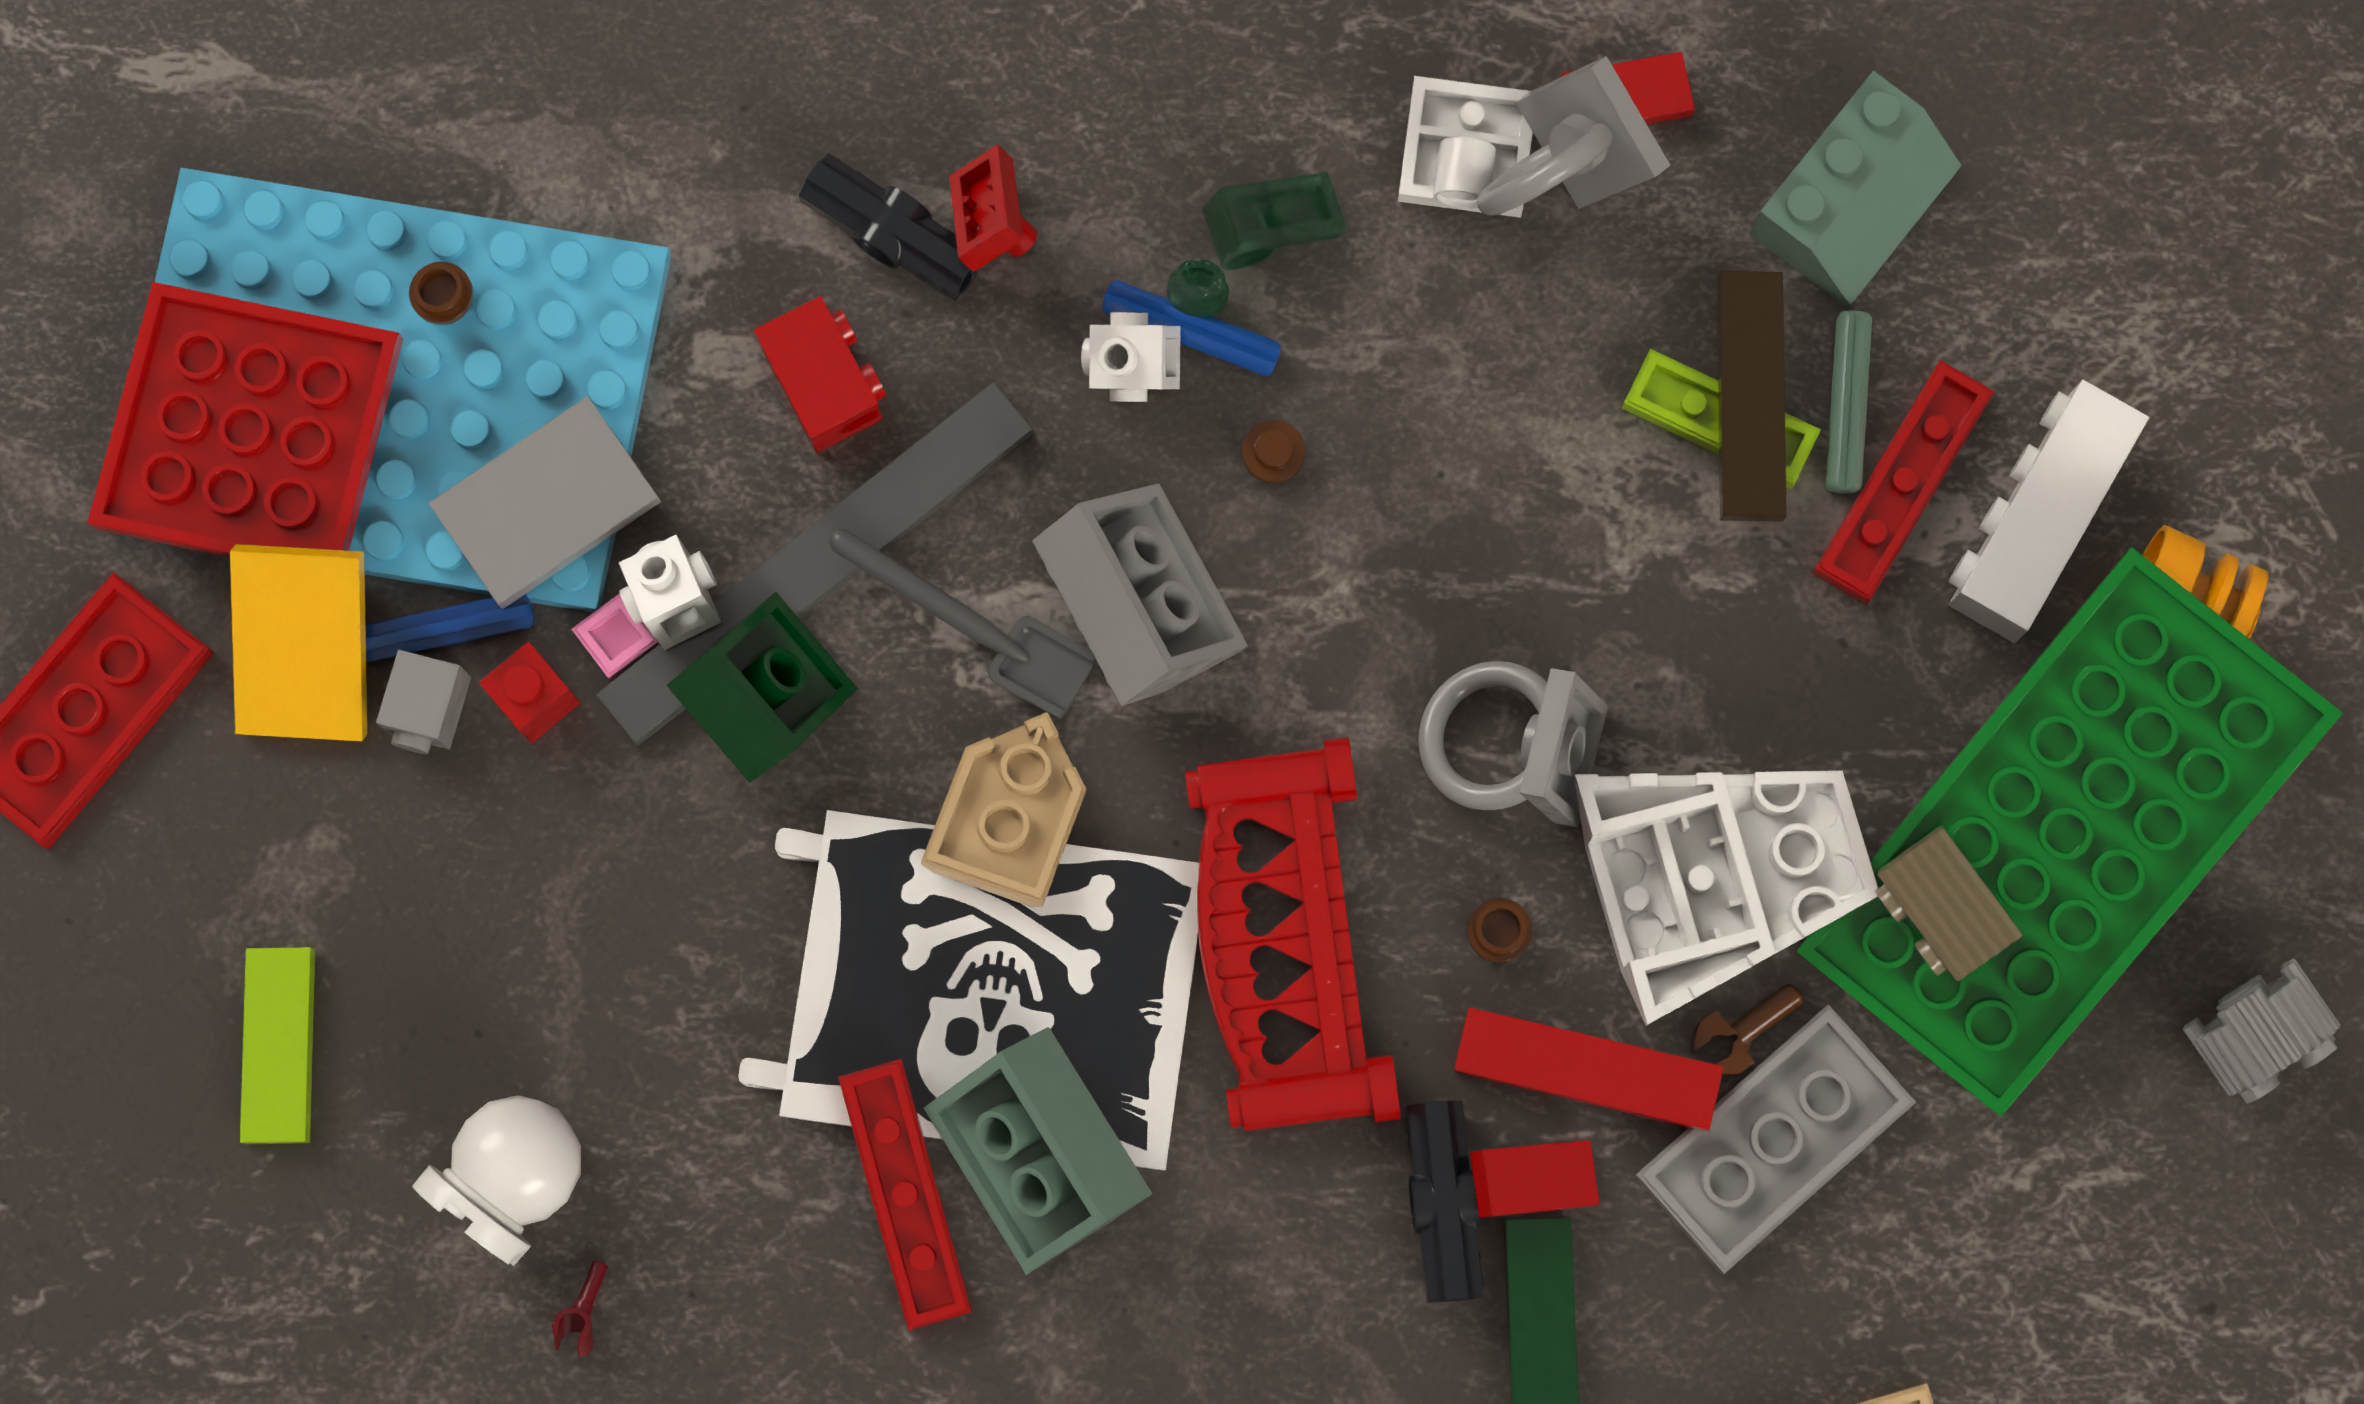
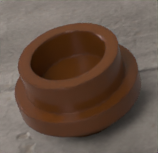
[409,262,474,325]
[1242,420,1305,484]
[1467,898,1532,963]

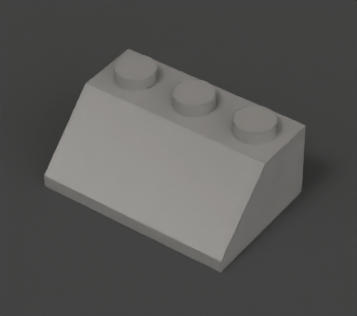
[1032,483,1248,706]

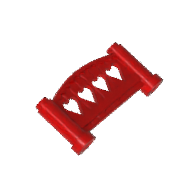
[1185,737,1401,1131]

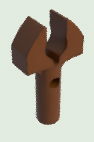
[1690,984,1803,1076]

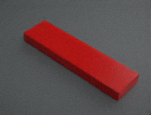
[1812,360,1995,605]
[1454,1007,1724,1132]
[838,1059,972,1331]

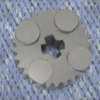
[2183,958,2341,1104]

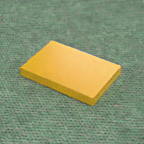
[230,544,367,741]

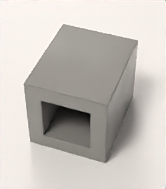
[376,650,471,754]

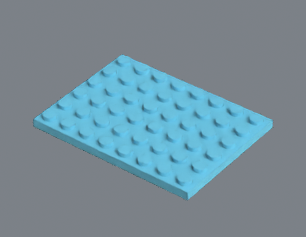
[155,168,672,613]

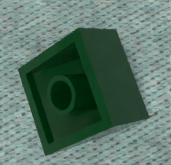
[666,592,858,783]

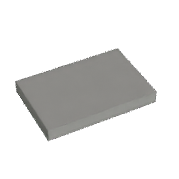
[428,396,661,610]

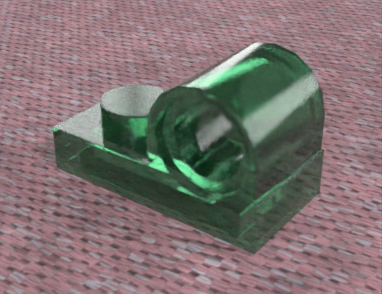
[1202,172,1347,271]

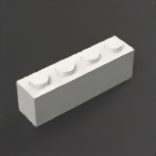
[1948,379,2150,643]

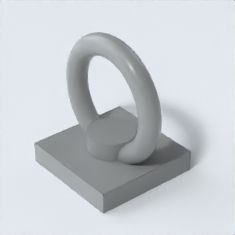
[1477,56,1671,216]
[1418,661,1608,828]

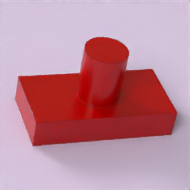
[949,144,1037,272]

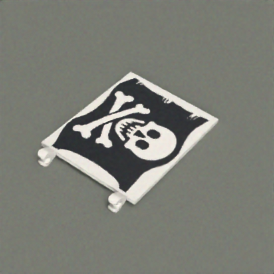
[738,810,1199,1171]

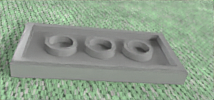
[1634,1004,1916,1275]

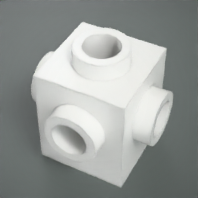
[1081,312,1180,402]
[619,535,722,651]

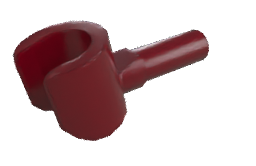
[552,1261,608,1358]

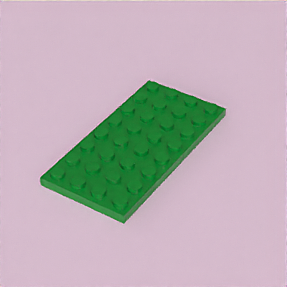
[1796,547,2343,1117]

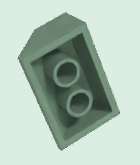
[1749,70,1962,308]
[924,1027,1152,1275]

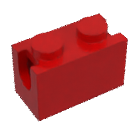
[754,296,886,454]

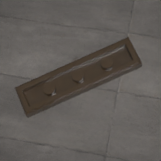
[1717,271,1786,522]

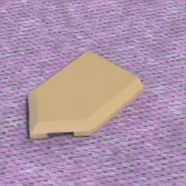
[921,712,1086,907]

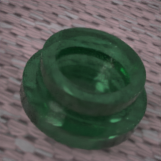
[1166,259,1229,317]

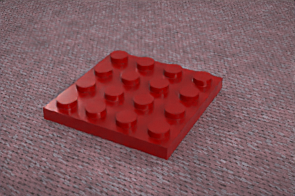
[87,282,404,557]

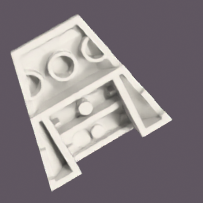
[1574,771,1878,1026]

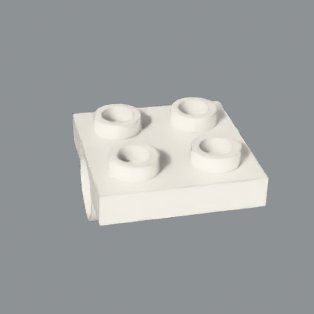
[1398,76,1533,218]

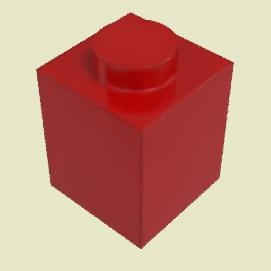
[478,641,581,744]

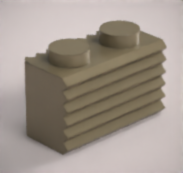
[1875,825,2023,981]

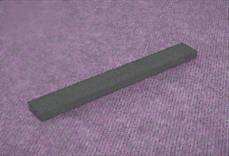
[596,382,1033,746]

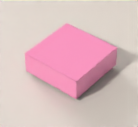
[571,593,659,682]

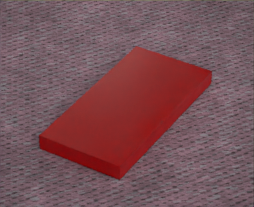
[0,572,215,850]

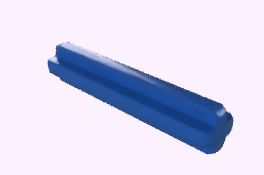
[1102,280,1281,376]
[365,594,534,663]

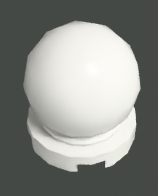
[412,1095,581,1266]

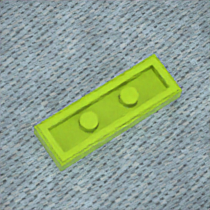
[1621,349,1821,489]
[240,947,315,1144]

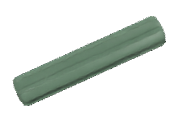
[1826,310,1872,495]

